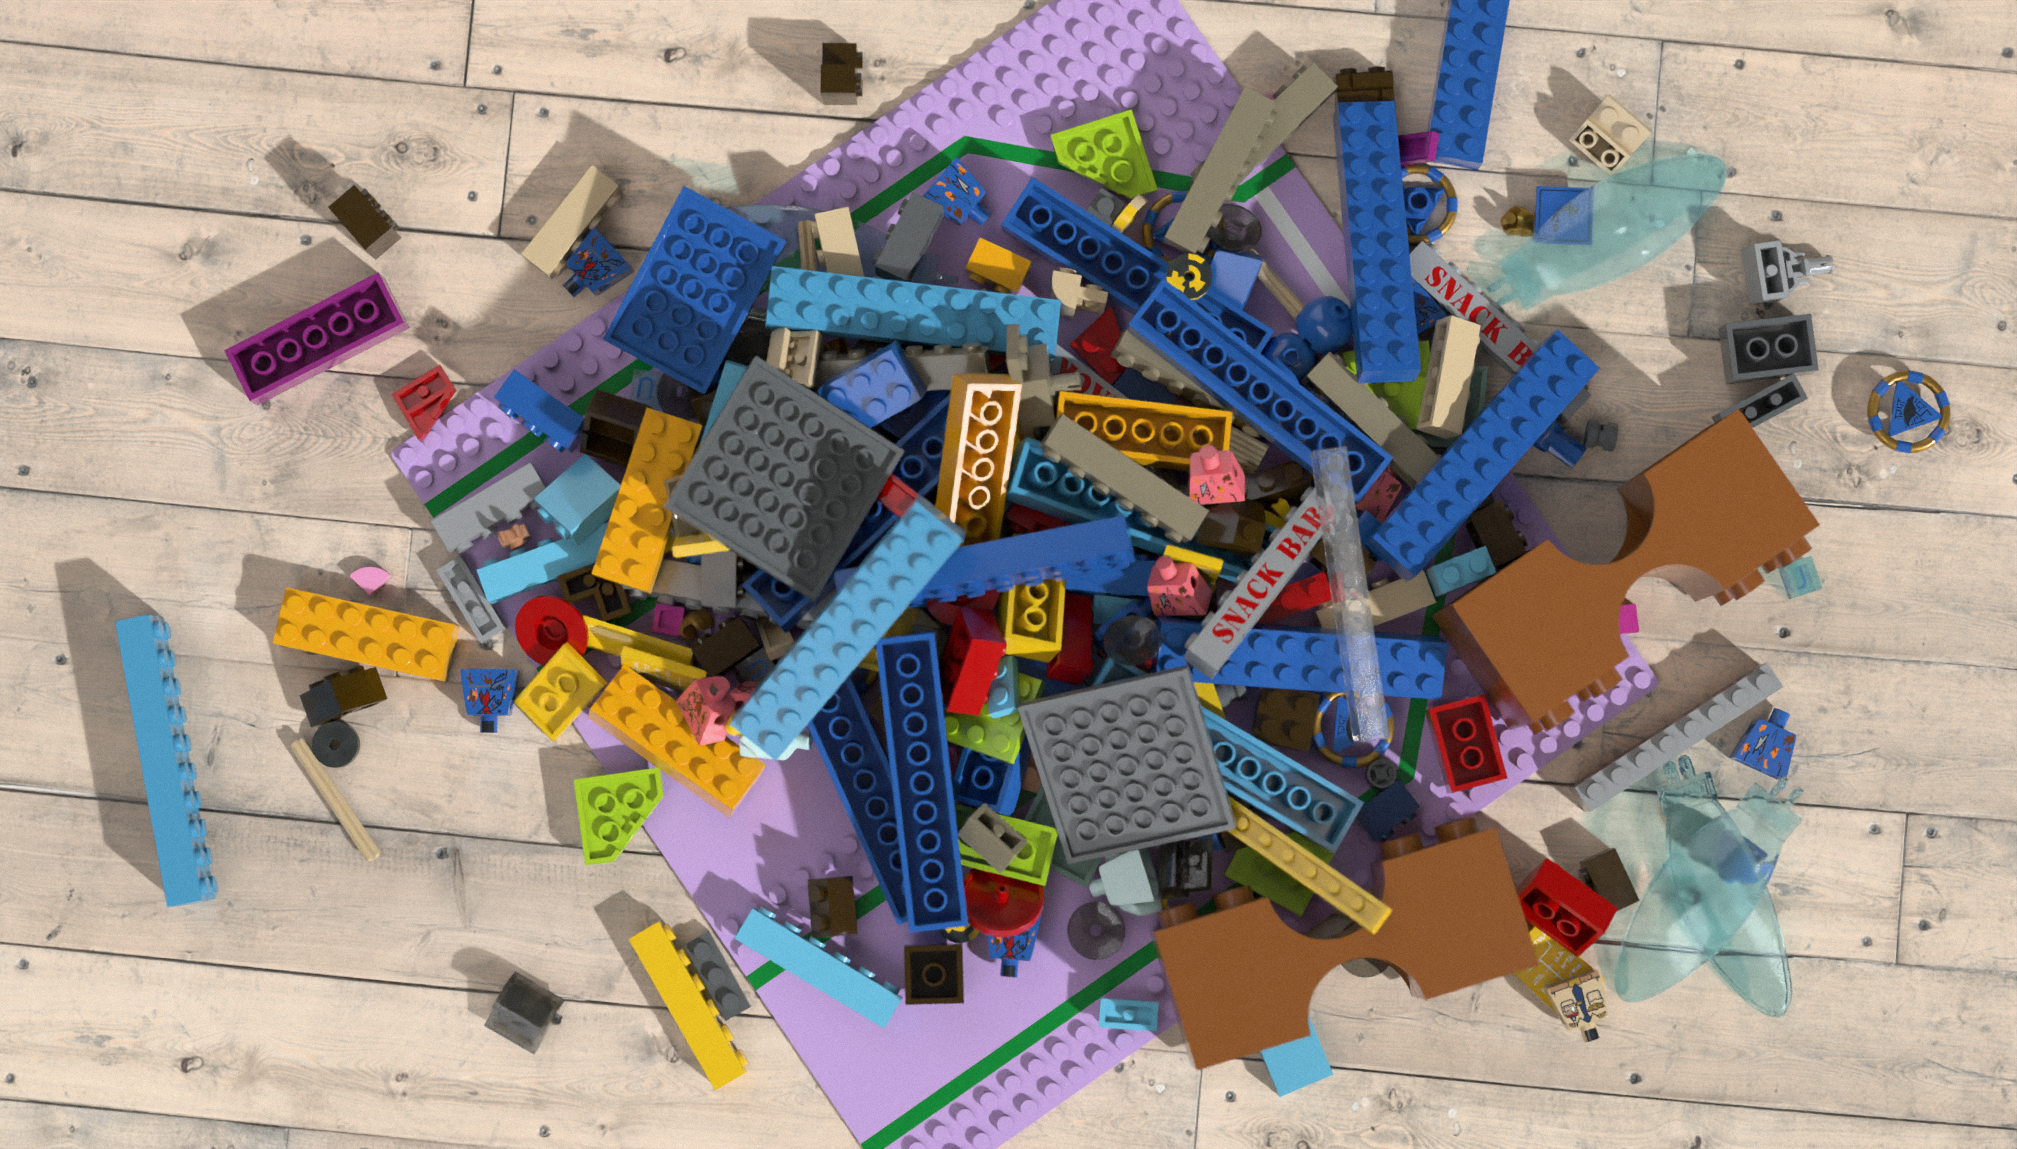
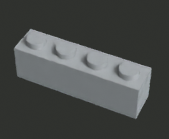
[431,462,547,554]

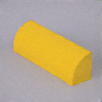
[583,616,696,666]

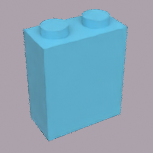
[534,454,621,546]
[1424,546,1496,598]
[1260,1018,1333,1097]

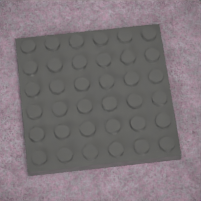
[663,356,904,601]
[1018,665,1236,864]

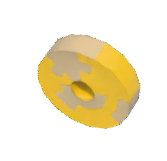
[1111,194,1149,234]

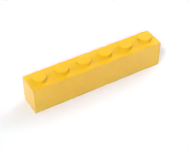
[629,921,749,1091]

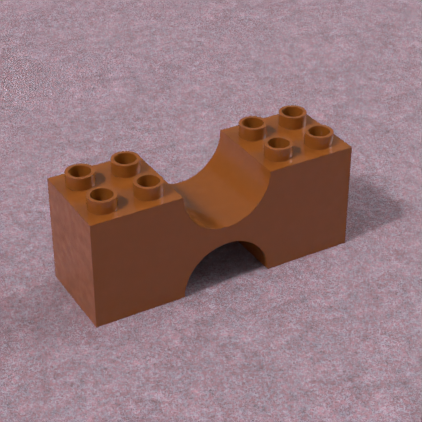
[1432,409,1820,735]
[1150,816,1540,1071]

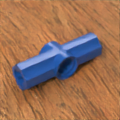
[1533,420,1587,469]

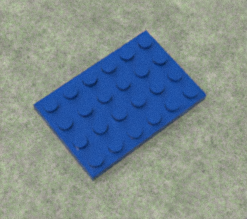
[602,186,787,395]

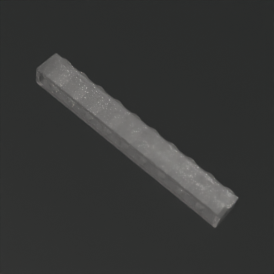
[1310,446,1390,742]

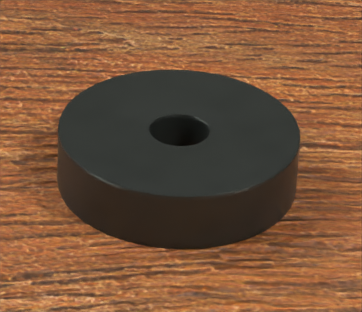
[312,722,360,768]

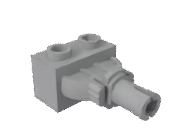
[1741,240,1834,305]

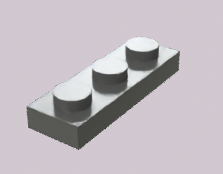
[683,931,751,1021]

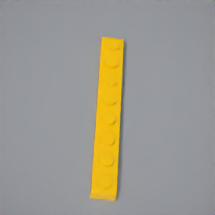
[1227,796,1392,934]

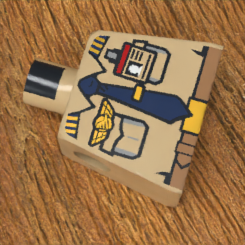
[1543,969,1608,1043]

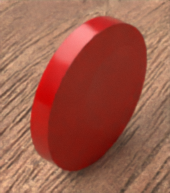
[963,868,1044,937]

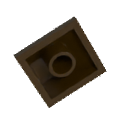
[1195,498,1266,559]

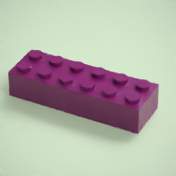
[224,272,410,405]

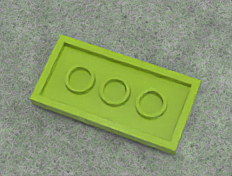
[954,803,1058,886]

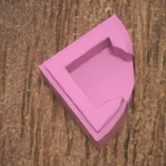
[350,567,391,596]

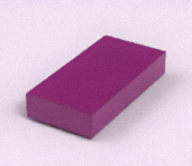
[1398,131,1439,165]

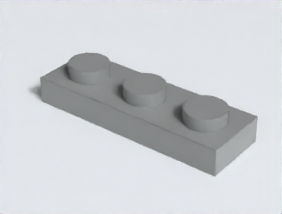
[436,555,506,644]

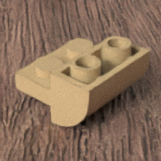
[1569,94,1653,177]
[1050,268,1108,320]
[766,327,822,388]

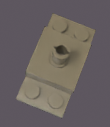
[1006,324,1081,440]

